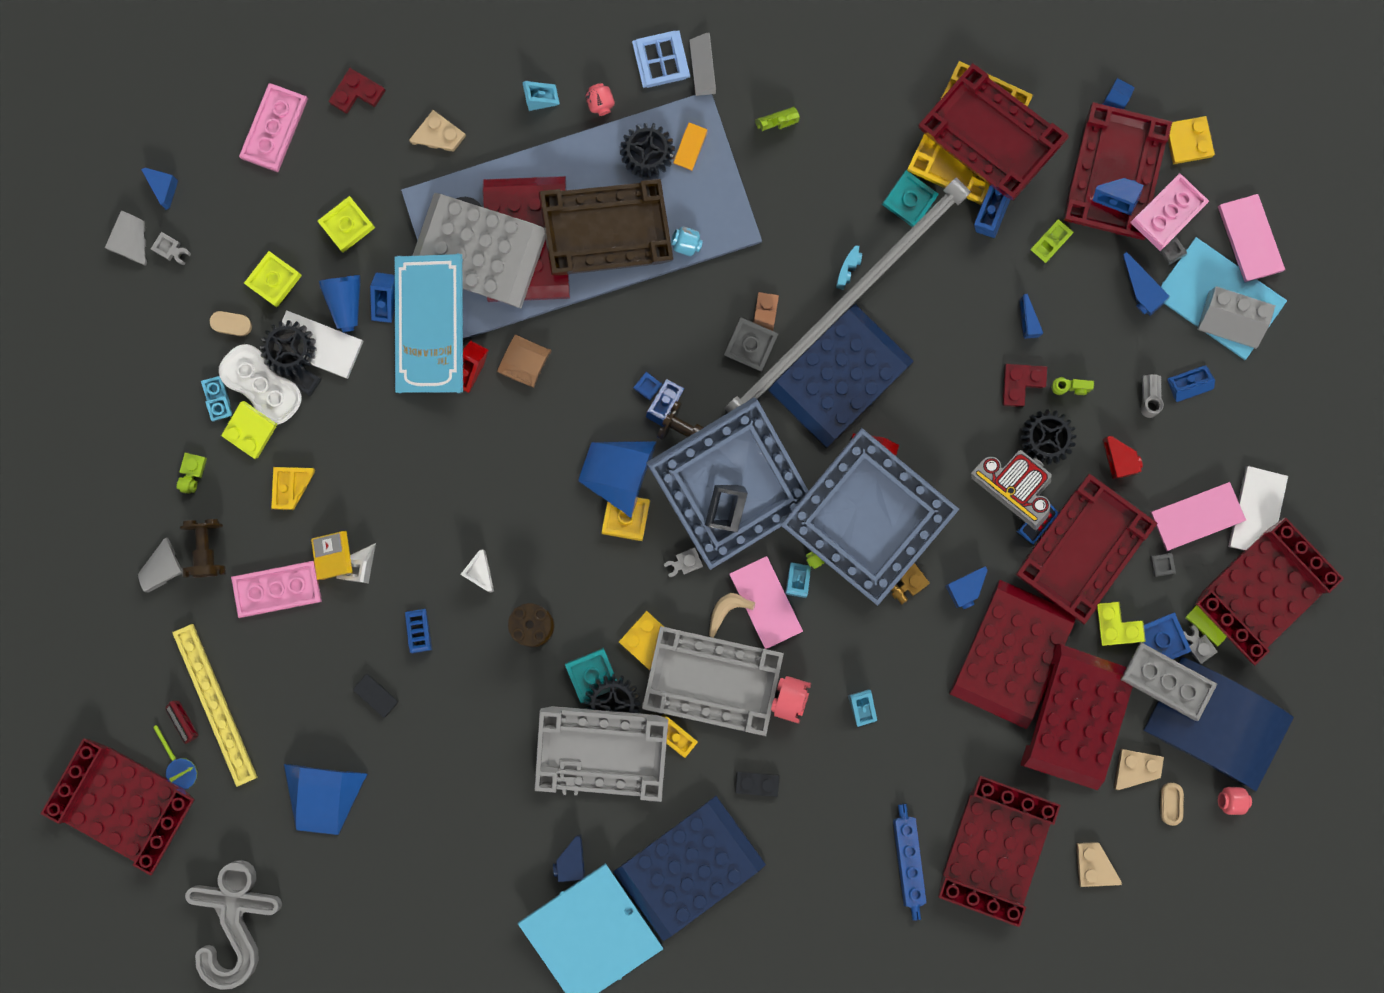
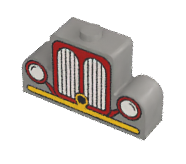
[971,450,1051,530]

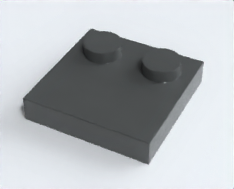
[724,317,778,372]

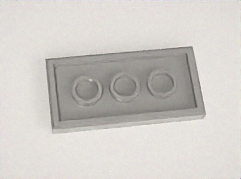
[1121,642,1217,721]

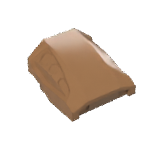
[497,335,552,388]

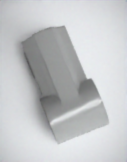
[1140,374,1164,418]

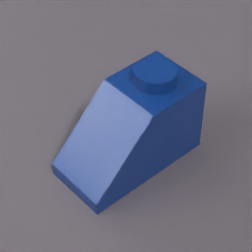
[1093,178,1144,215]
[370,273,395,323]
[945,566,987,610]

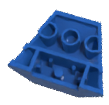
[578,441,657,518]
[284,764,368,835]

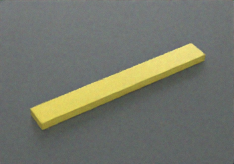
[172,624,258,787]

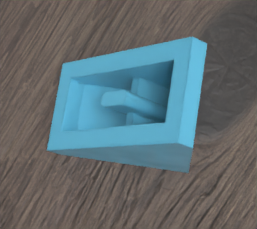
[522,81,560,111]
[785,563,811,598]
[848,690,877,727]

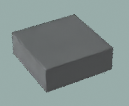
[1159,237,1187,265]
[1150,553,1176,577]

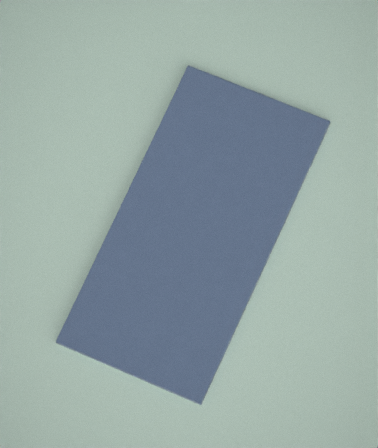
[401,94,762,340]

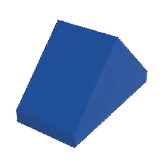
[1102,78,1135,109]
[141,168,178,210]

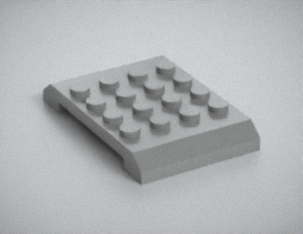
[412,193,546,309]
[642,626,784,736]
[535,706,668,802]

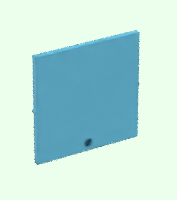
[518,863,663,993]

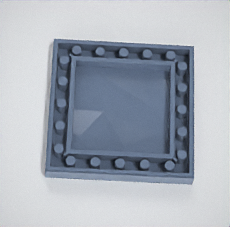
[646,398,808,570]
[781,428,959,606]

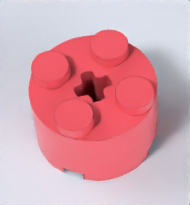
[771,676,811,724]

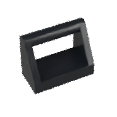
[705,485,748,532]

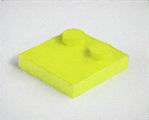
[318,196,375,253]
[244,251,302,307]
[221,401,278,459]

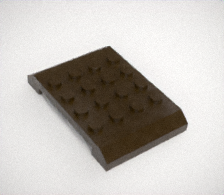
[539,179,674,275]

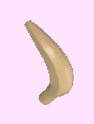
[709,593,756,638]

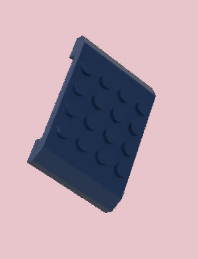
[768,304,914,449]
[613,796,766,941]

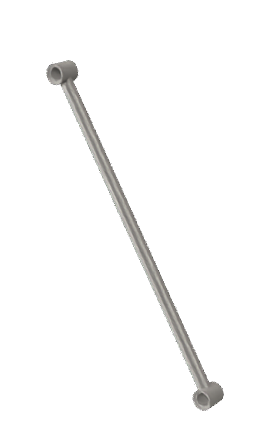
[724,177,971,413]

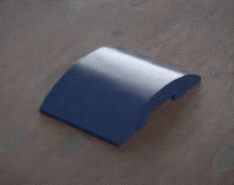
[1143,657,1294,791]

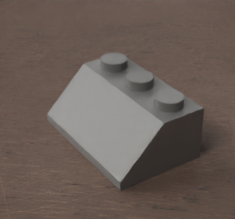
[1197,286,1276,349]

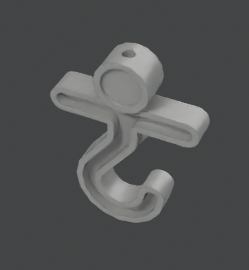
[185,860,282,990]

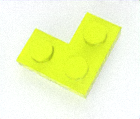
[1097,602,1146,646]

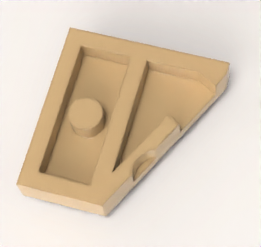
[409,110,466,152]
[1114,749,1164,790]
[1076,842,1122,887]

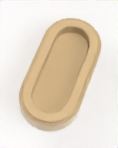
[210,311,252,336]
[1160,783,1184,826]

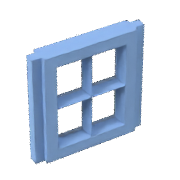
[632,30,690,88]

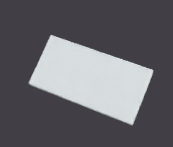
[273,310,364,379]
[1228,466,1288,551]

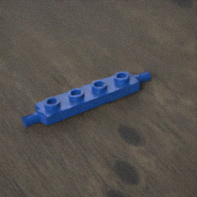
[893,804,927,920]

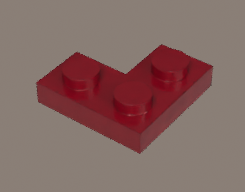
[328,68,386,114]
[1003,364,1047,407]

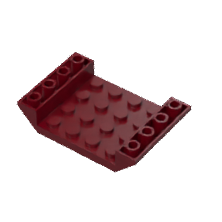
[1196,518,1344,666]
[40,738,195,876]
[938,776,1061,927]

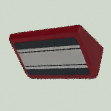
[165,701,199,744]

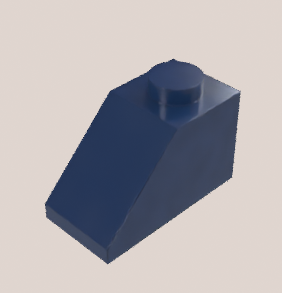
[553,835,585,882]

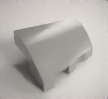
[105,211,147,266]
[138,538,182,592]

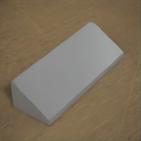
[689,33,716,96]

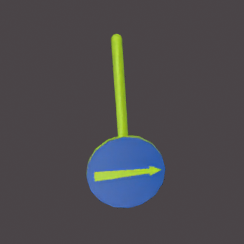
[153,725,197,789]

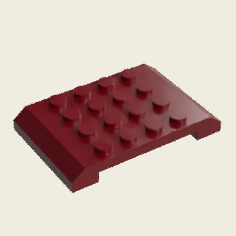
[919,63,1069,201]
[1064,102,1172,240]
[483,176,570,302]
[1015,474,1158,624]
[949,580,1075,729]
[1020,644,1133,790]

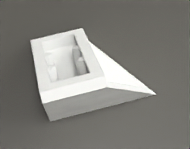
[336,543,376,584]
[460,550,494,592]

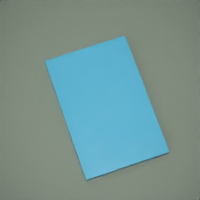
[1161,237,1287,360]

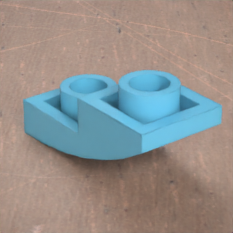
[836,246,862,289]
[201,376,232,421]

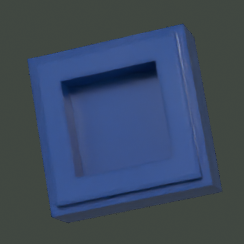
[633,372,662,401]

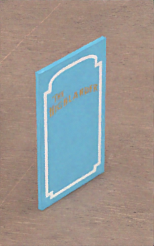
[395,253,463,394]

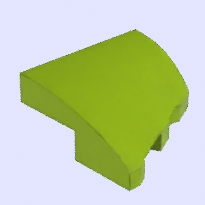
[755,107,800,131]

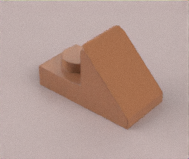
[754,292,779,331]

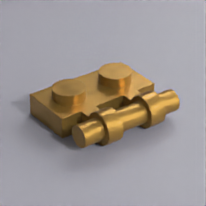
[891,563,930,605]

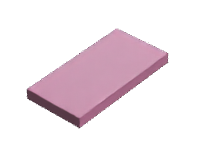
[239,83,308,172]
[1130,173,1209,251]
[1218,194,1285,282]
[1151,482,1246,551]
[729,556,803,649]
[231,561,322,618]

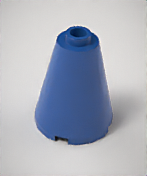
[319,275,361,332]

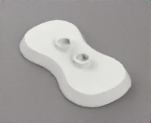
[219,344,301,424]

